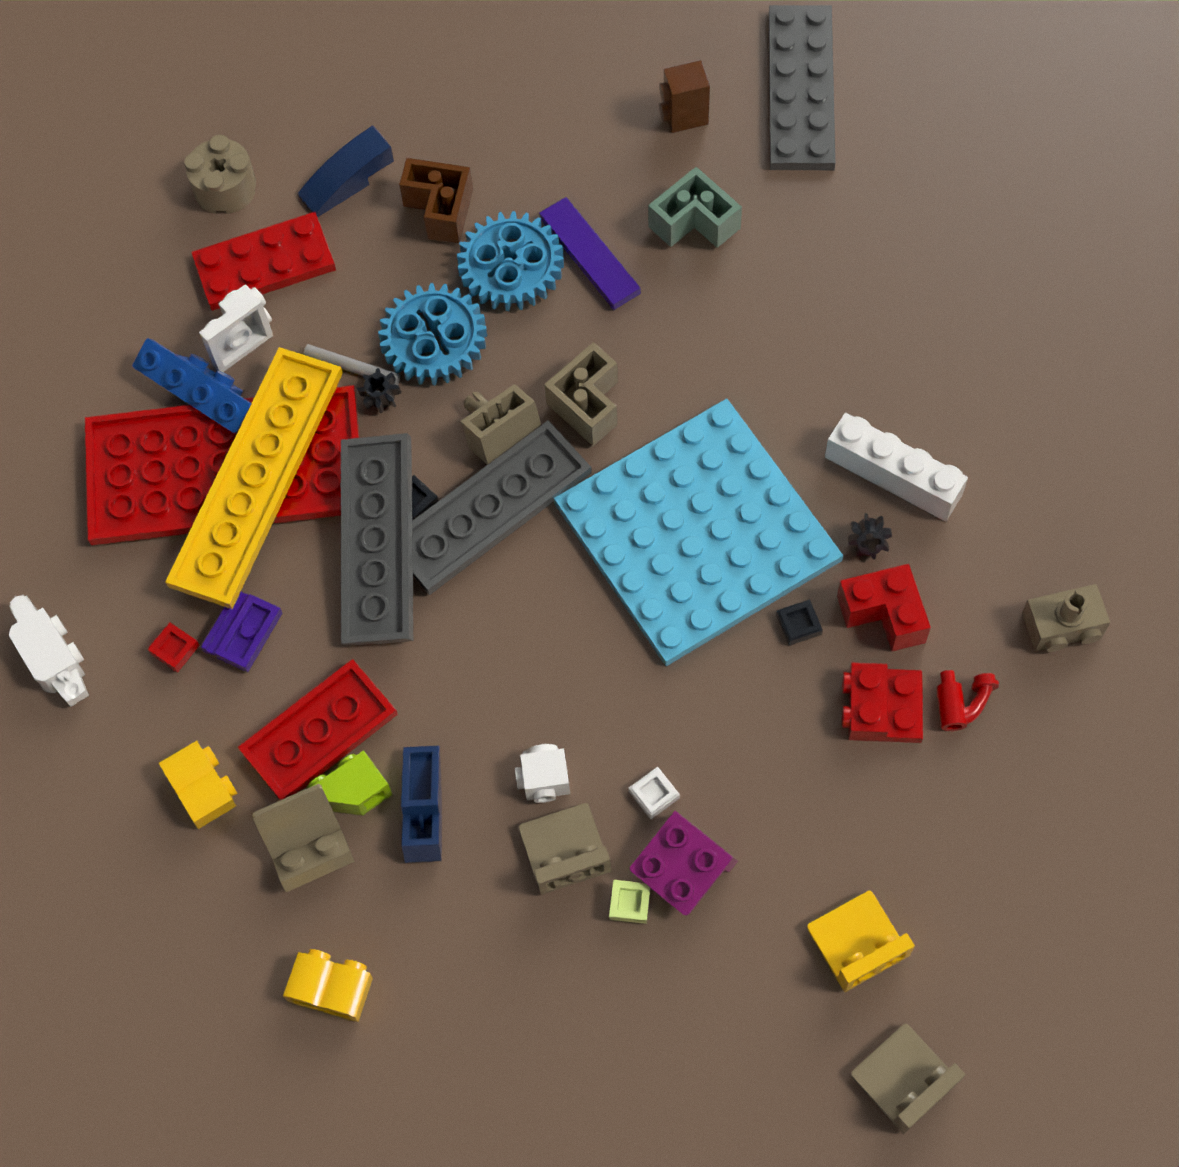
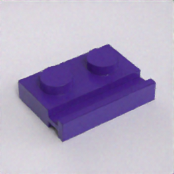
[201,591,283,672]

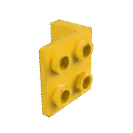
[807,891,915,992]

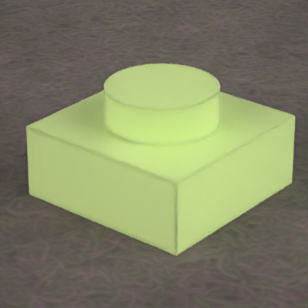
[609,880,651,924]

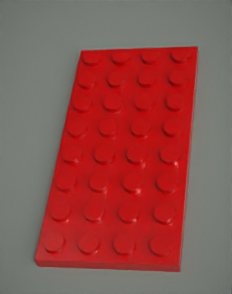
[85,385,360,546]

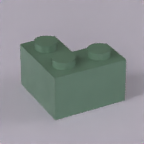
[648,167,742,248]

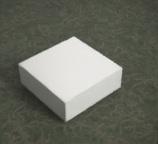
[629,767,680,819]

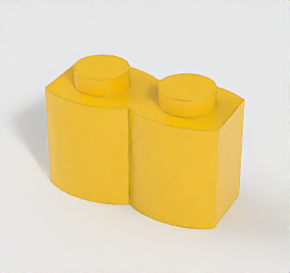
[159,740,238,829]
[283,949,373,1022]

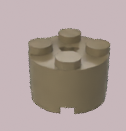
[184,135,256,214]

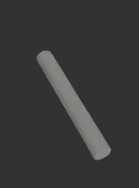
[304,344,401,385]

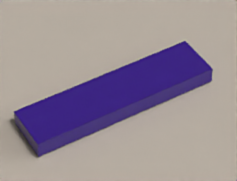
[539,197,641,310]

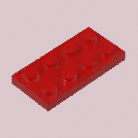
[191,212,336,311]
[238,659,398,800]

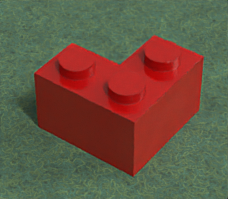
[837,563,931,652]

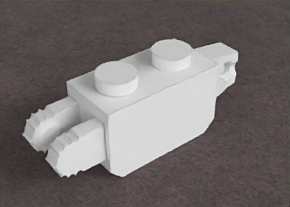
[9,595,89,707]

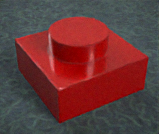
[147,622,200,673]

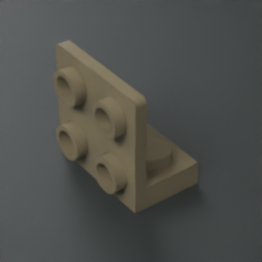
[252,784,355,892]
[519,803,611,895]
[851,1024,966,1135]

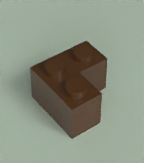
[399,158,473,243]

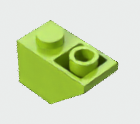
[307,750,393,816]

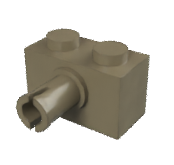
[461,384,541,465]
[1022,584,1111,652]

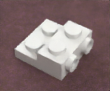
[199,284,273,372]

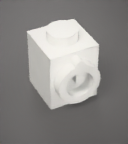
[515,744,570,803]

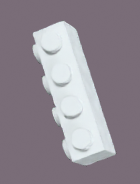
[825,413,968,522]

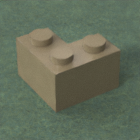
[544,342,618,446]

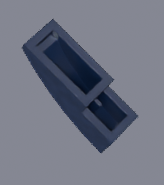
[298,125,394,217]
[401,745,442,863]

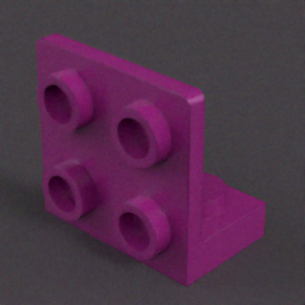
[630,811,738,916]

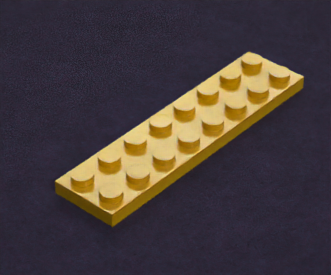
[165,347,343,609]

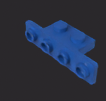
[132,338,252,433]

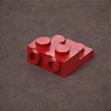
[842,662,923,743]

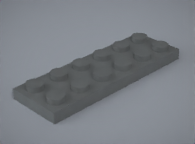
[769,5,836,170]
[412,420,592,595]
[341,433,414,646]

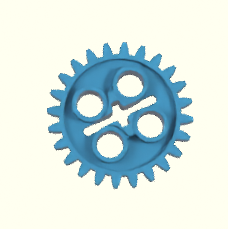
[457,211,564,311]
[378,283,487,385]

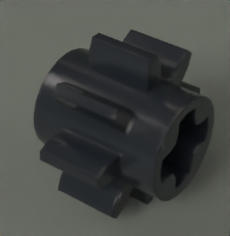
[357,368,402,413]
[848,513,892,559]

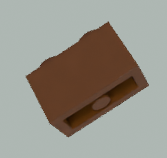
[659,60,710,133]

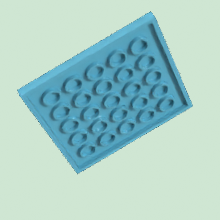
[554,399,843,666]

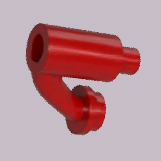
[936,670,999,731]

